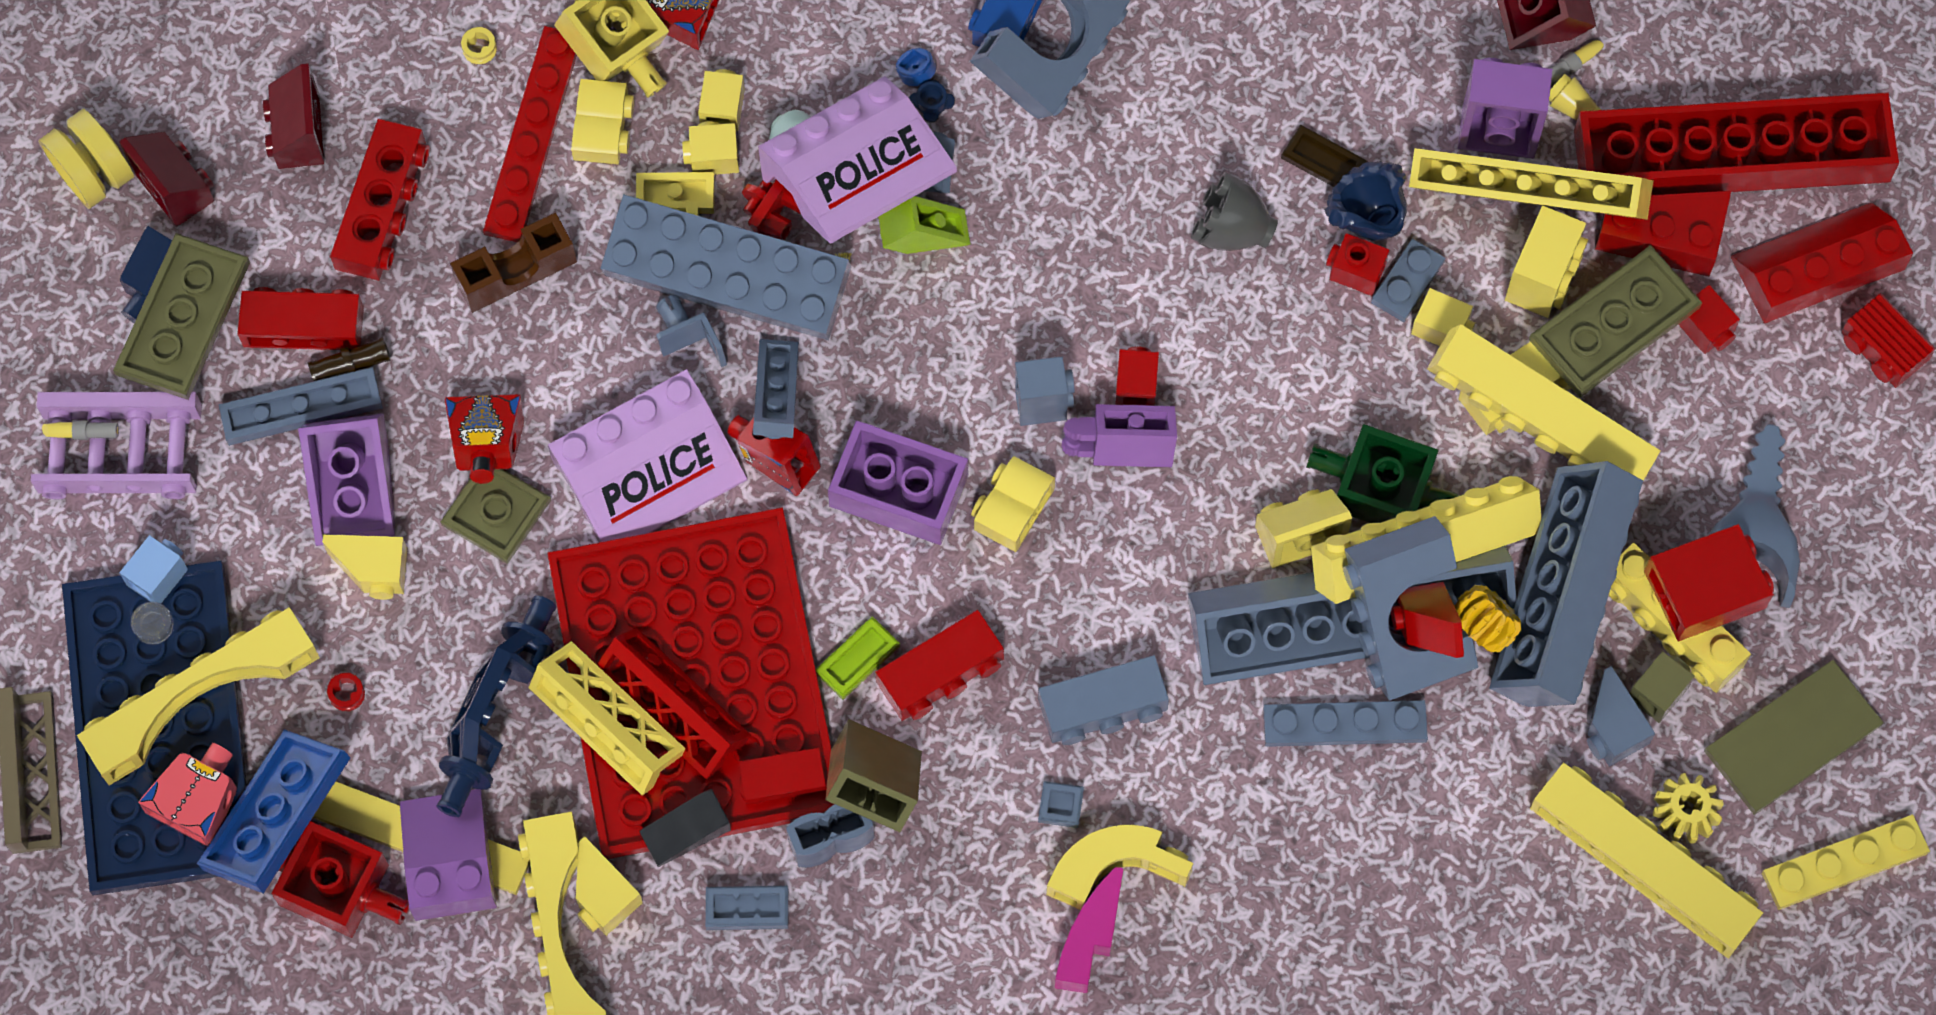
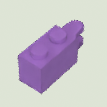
[1061,404,1177,467]

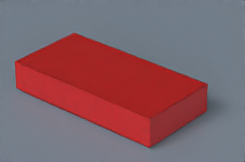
[739,748,826,804]

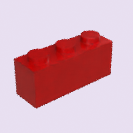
[237,287,364,350]
[875,610,1004,721]

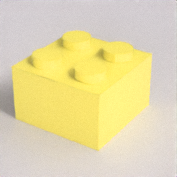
[1505,205,1589,318]

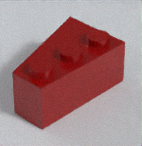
[1595,191,1732,277]

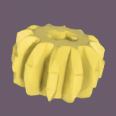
[1653,773,1724,844]

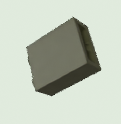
[825,719,922,832]

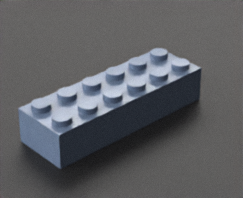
[600,194,851,341]
[1489,461,1643,707]

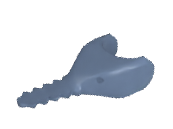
[1709,424,1800,608]

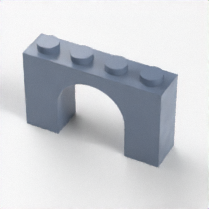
[970,0,1131,119]
[1343,516,1479,701]

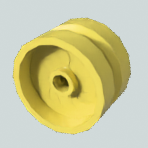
[38,108,134,209]

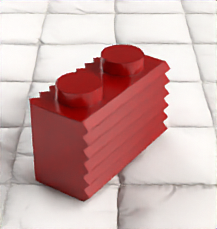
[1841,293,1936,388]

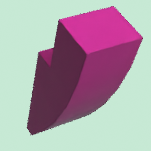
[1055,867,1123,993]

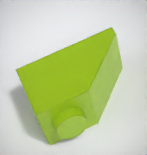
[878,196,970,254]

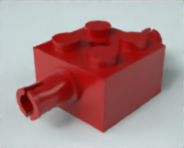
[271,821,409,938]

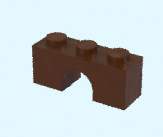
[450,212,577,313]

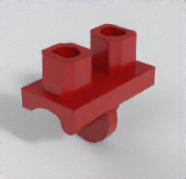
[742,179,801,241]

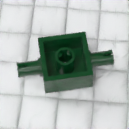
[1306,424,1463,523]

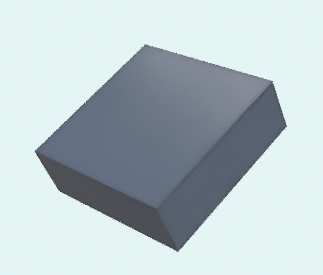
[1038,781,1084,828]

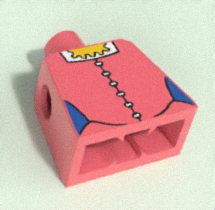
[138,743,237,847]

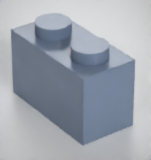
[1015,356,1075,426]

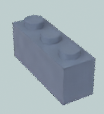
[1038,655,1169,745]

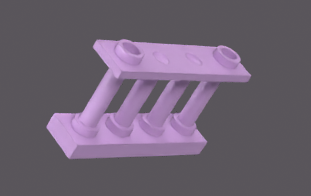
[31,392,202,500]

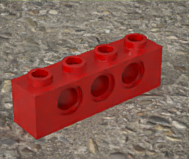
[330,119,430,281]

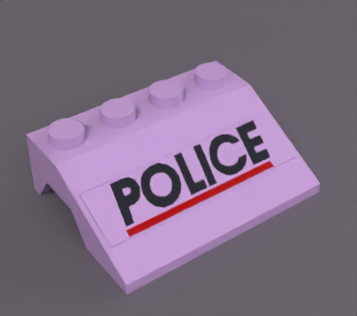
[758,76,957,244]
[548,369,747,542]

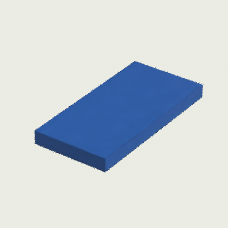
[197,729,350,894]

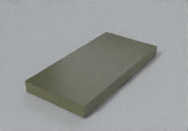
[113,233,250,400]
[1529,245,1702,398]
[1704,660,1883,815]

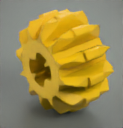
[1454,585,1521,653]

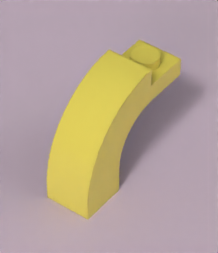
[1046,825,1193,910]

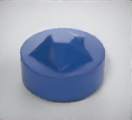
[896,48,936,86]

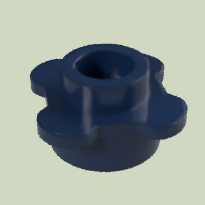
[909,79,955,123]

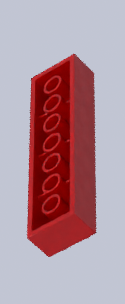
[1574,92,1899,195]

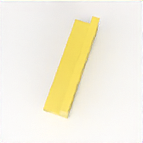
[528,641,686,796]

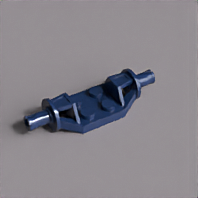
[436,595,557,817]

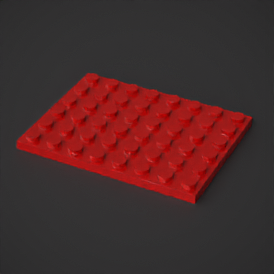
[547,507,834,860]

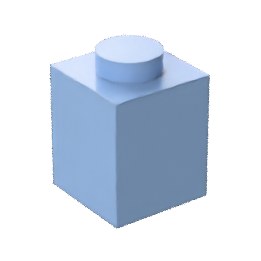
[119,535,188,607]

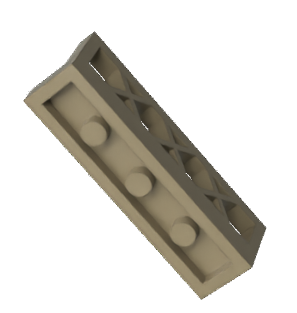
[0,687,62,854]

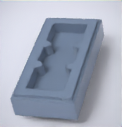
[705,886,788,930]

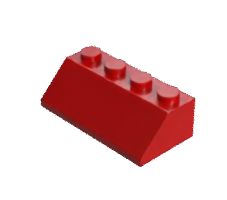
[1731,202,1913,324]

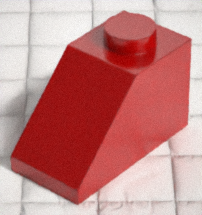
[1391,582,1464,658]

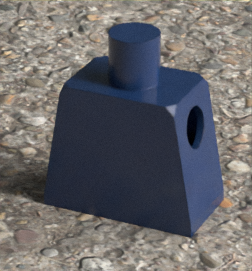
[120,226,172,323]

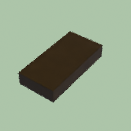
[1281,125,1368,187]

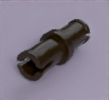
[308,337,391,381]

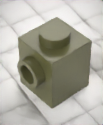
[1630,651,1695,723]

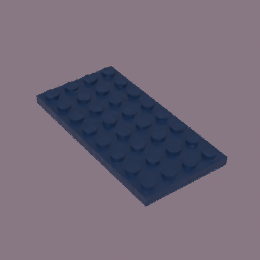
[62,560,247,896]

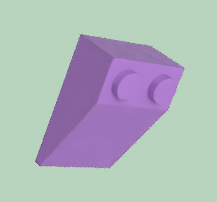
[298,413,395,546]
[400,789,497,921]

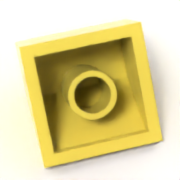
[1255,489,1352,569]

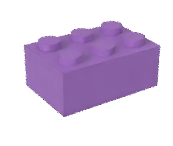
[1457,58,1553,159]
[828,420,969,545]

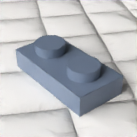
[1371,238,1446,322]

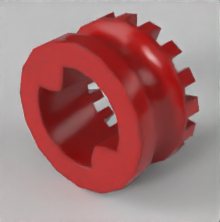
[327,673,365,711]

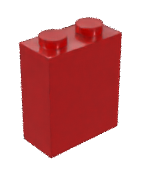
[1644,524,1774,642]

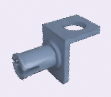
[656,295,727,367]

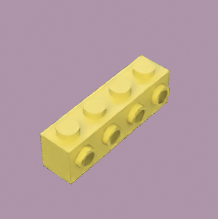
[1608,542,1751,693]

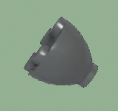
[1191,172,1278,251]

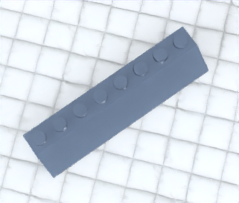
[1188,546,1516,685]

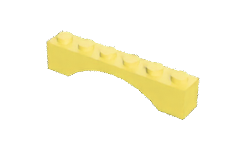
[77,607,320,786]
[518,811,607,1015]

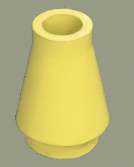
[1549,74,1602,121]

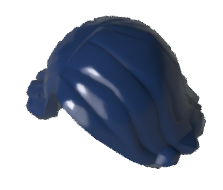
[1324,161,1407,241]

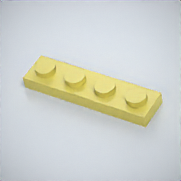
[1762,814,1930,910]

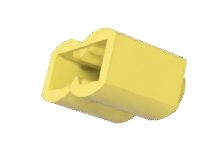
[571,79,634,164]
[971,456,1055,552]

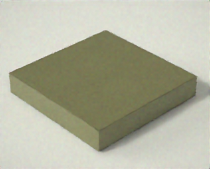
[440,469,551,564]

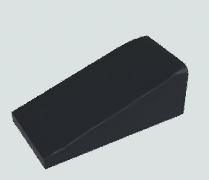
[639,789,731,867]

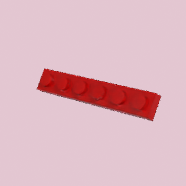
[483,26,577,242]

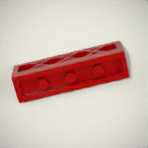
[597,628,751,779]

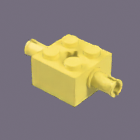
[554,0,669,98]

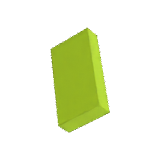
[815,617,900,700]

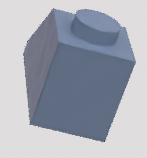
[1587,666,1655,767]

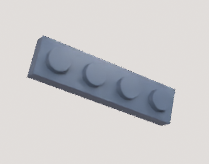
[753,339,799,439]
[218,367,383,446]
[1263,700,1428,747]

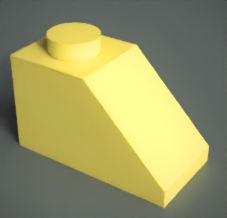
[322,535,407,600]
[576,836,643,936]

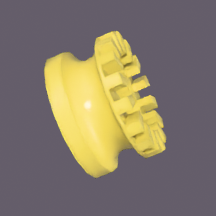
[461,27,497,65]

